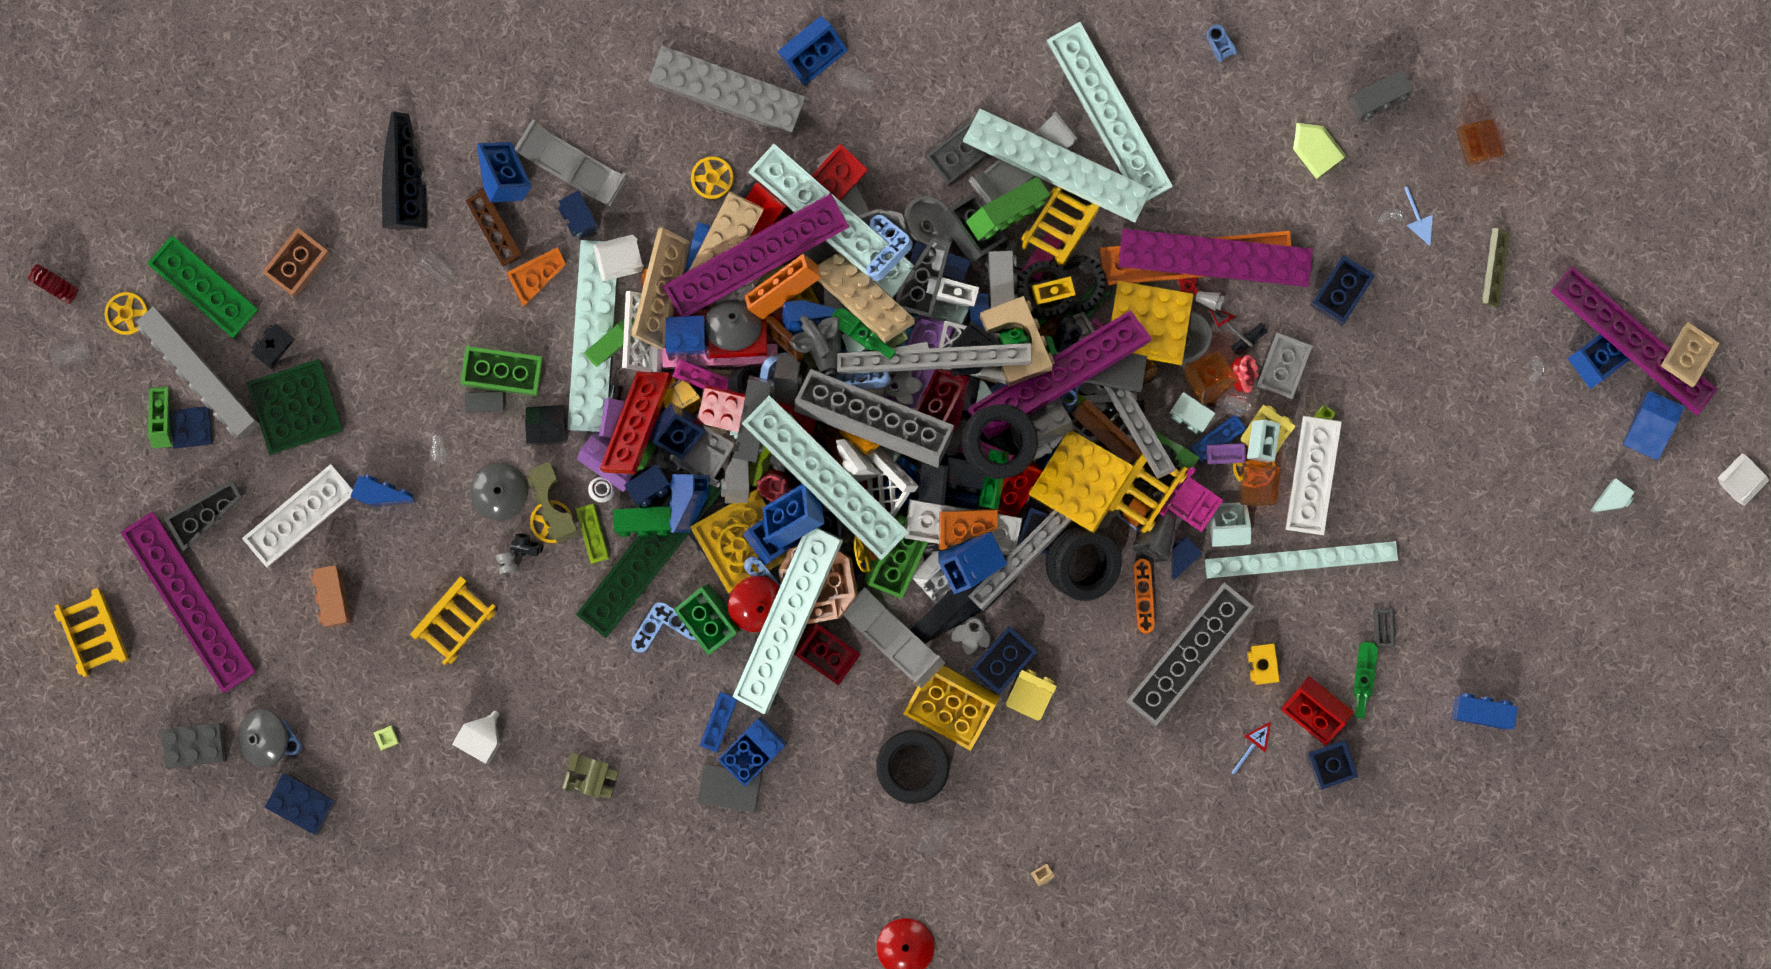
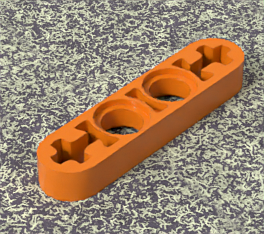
[1133,559,1155,634]

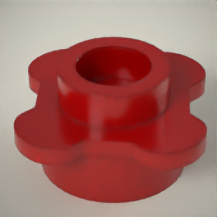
[1178,278,1198,295]

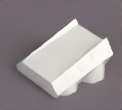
[594,235,644,281]
[836,439,880,482]
[1718,453,1769,506]
[912,551,952,603]

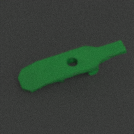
[831,308,896,359]
[1353,641,1378,719]

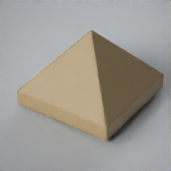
[1031,864,1055,886]

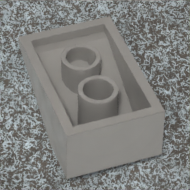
[721,455,749,503]

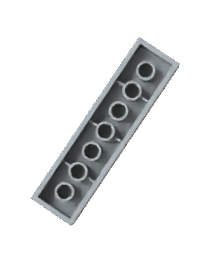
[649,46,805,136]
[136,306,260,439]
[794,369,954,468]
[1125,582,1254,726]

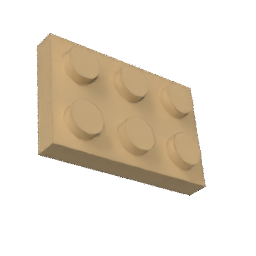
[1661,322,1719,388]

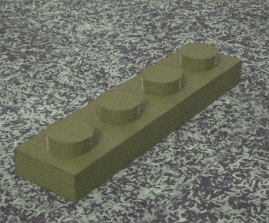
[1482,228,1510,307]

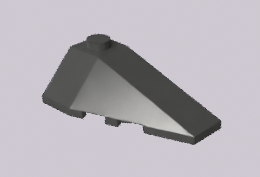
[896,238,951,318]

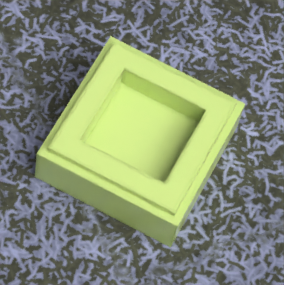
[374,725,399,751]

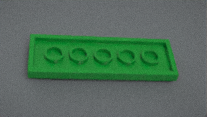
[147,235,259,339]

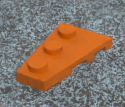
[506,247,566,307]
[939,509,998,550]

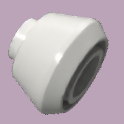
[588,477,615,503]

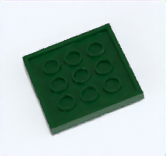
[246,359,344,456]

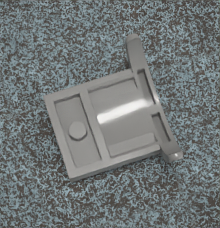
[670,425,735,487]

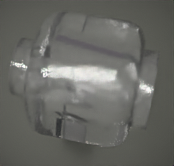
[1223,389,1252,417]

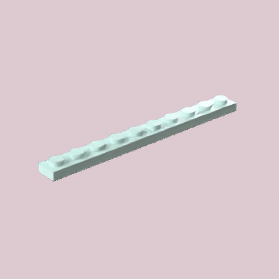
[1205,541,1398,579]

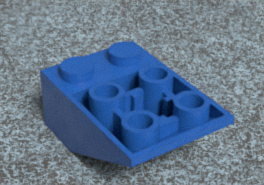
[780,300,836,336]
[350,474,417,507]
[669,474,709,533]
[743,519,802,566]
[938,531,1007,594]
[718,717,788,787]

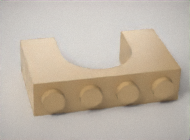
[980,296,1054,387]

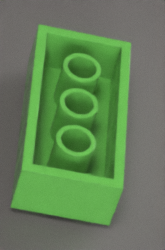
[966,176,1050,241]
[460,346,544,397]
[863,512,928,599]

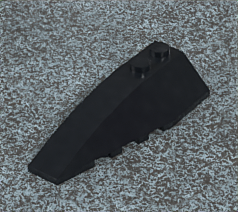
[382,111,427,230]
[910,579,1017,644]

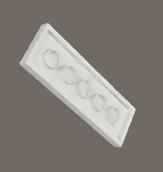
[1285,416,1342,535]
[242,464,353,568]
[904,499,1022,555]

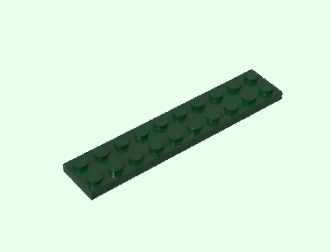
[576,473,721,639]

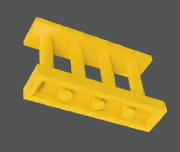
[1021,186,1100,267]
[1109,453,1188,533]
[410,576,497,665]
[54,588,129,678]

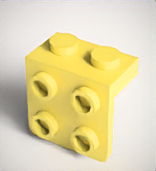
[1240,405,1295,454]
[1006,668,1057,721]

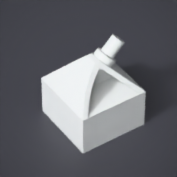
[452,711,501,764]

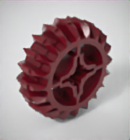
[27,264,79,304]

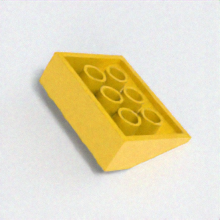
[903,665,1000,751]

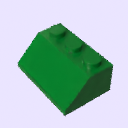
[674,584,743,655]

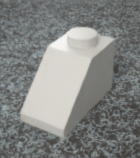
[936,278,979,306]

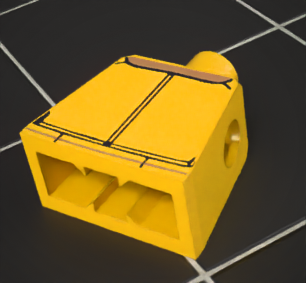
[663,375,702,414]

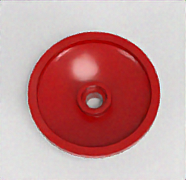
[728,576,780,632]
[877,918,935,969]

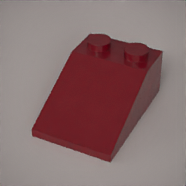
[915,369,969,434]
[794,622,861,686]

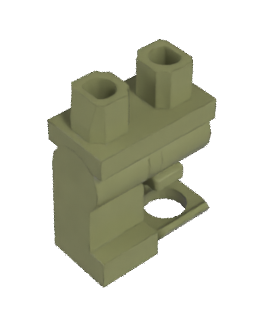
[562,753,619,799]

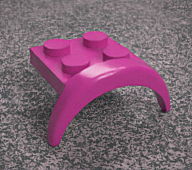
[1159,467,1223,532]

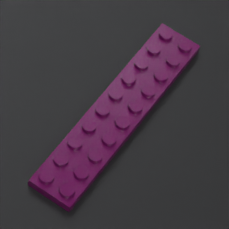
[663,193,850,317]
[1118,228,1313,288]
[1550,265,1718,416]
[967,310,1152,440]
[120,511,257,694]

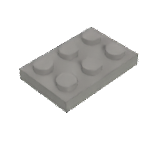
[1256,332,1312,400]

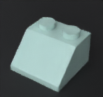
[1209,502,1251,547]

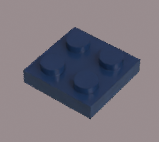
[169,406,213,449]

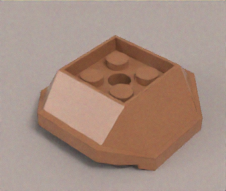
[778,547,858,624]

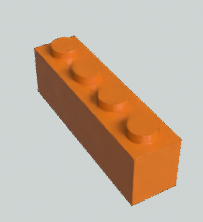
[745,254,821,320]

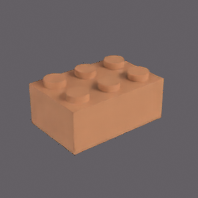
[262,228,331,299]
[311,565,352,628]

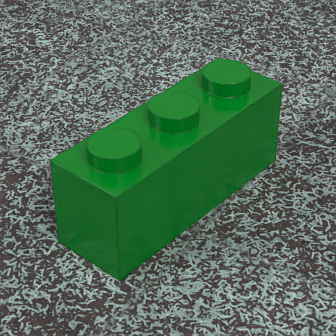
[613,507,671,538]

